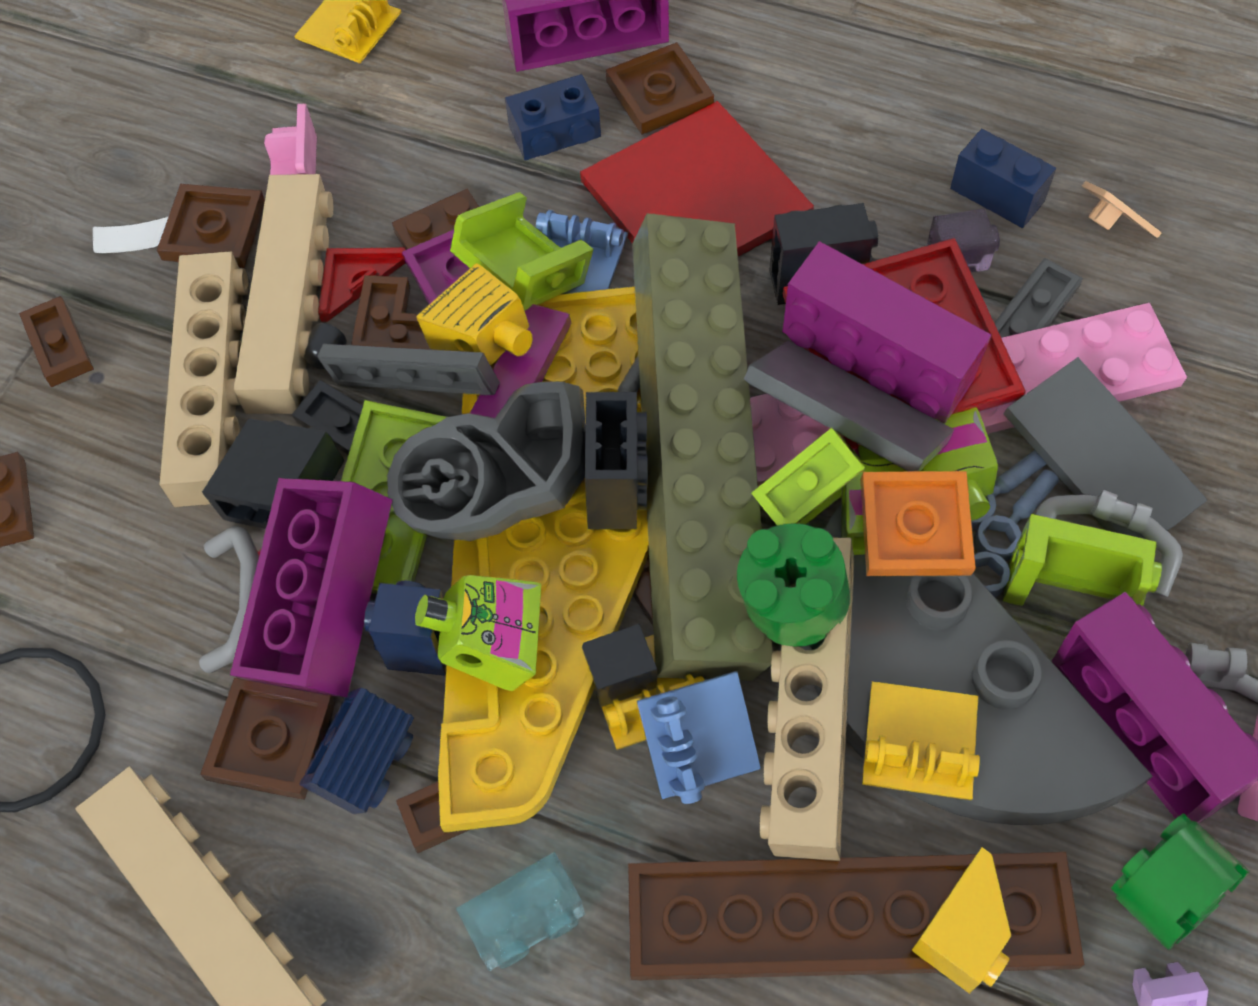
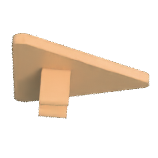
[1082,181,1162,238]

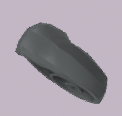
[387,381,586,541]

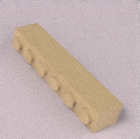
[234,174,333,414]
[75,766,327,1006]

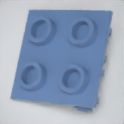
[536,210,628,294]
[637,671,761,804]

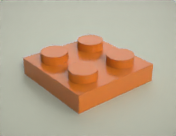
[860,471,976,576]

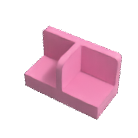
[264,103,317,175]

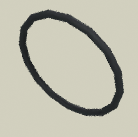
[0,648,106,813]

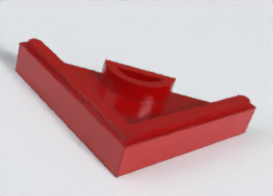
[318,247,406,322]

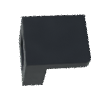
[582,624,658,707]

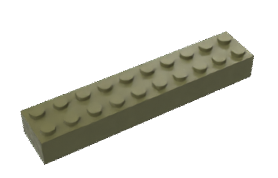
[632,213,772,681]

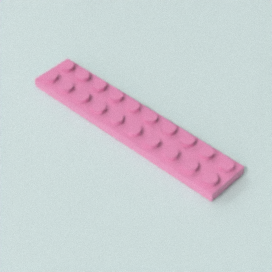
[750,303,1187,487]

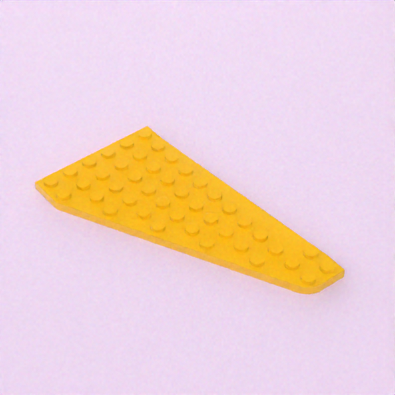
[438,286,649,832]

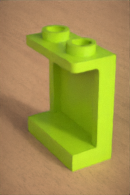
[450,192,594,311]
[751,428,866,526]
[1003,514,1162,606]

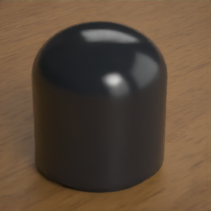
[304,323,347,369]

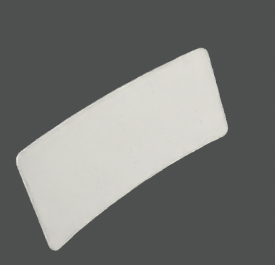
[92,216,169,253]

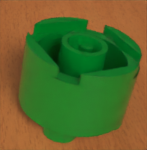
[737,523,850,647]
[1111,813,1250,951]

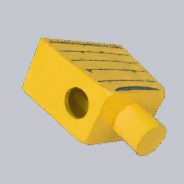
[416,263,533,366]

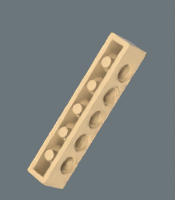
[159,251,249,507]
[760,538,855,861]

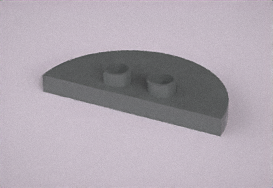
[804,503,1153,825]

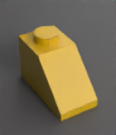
[912,847,1011,994]

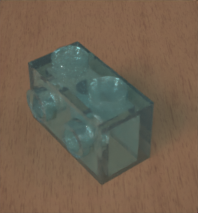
[456,852,585,971]

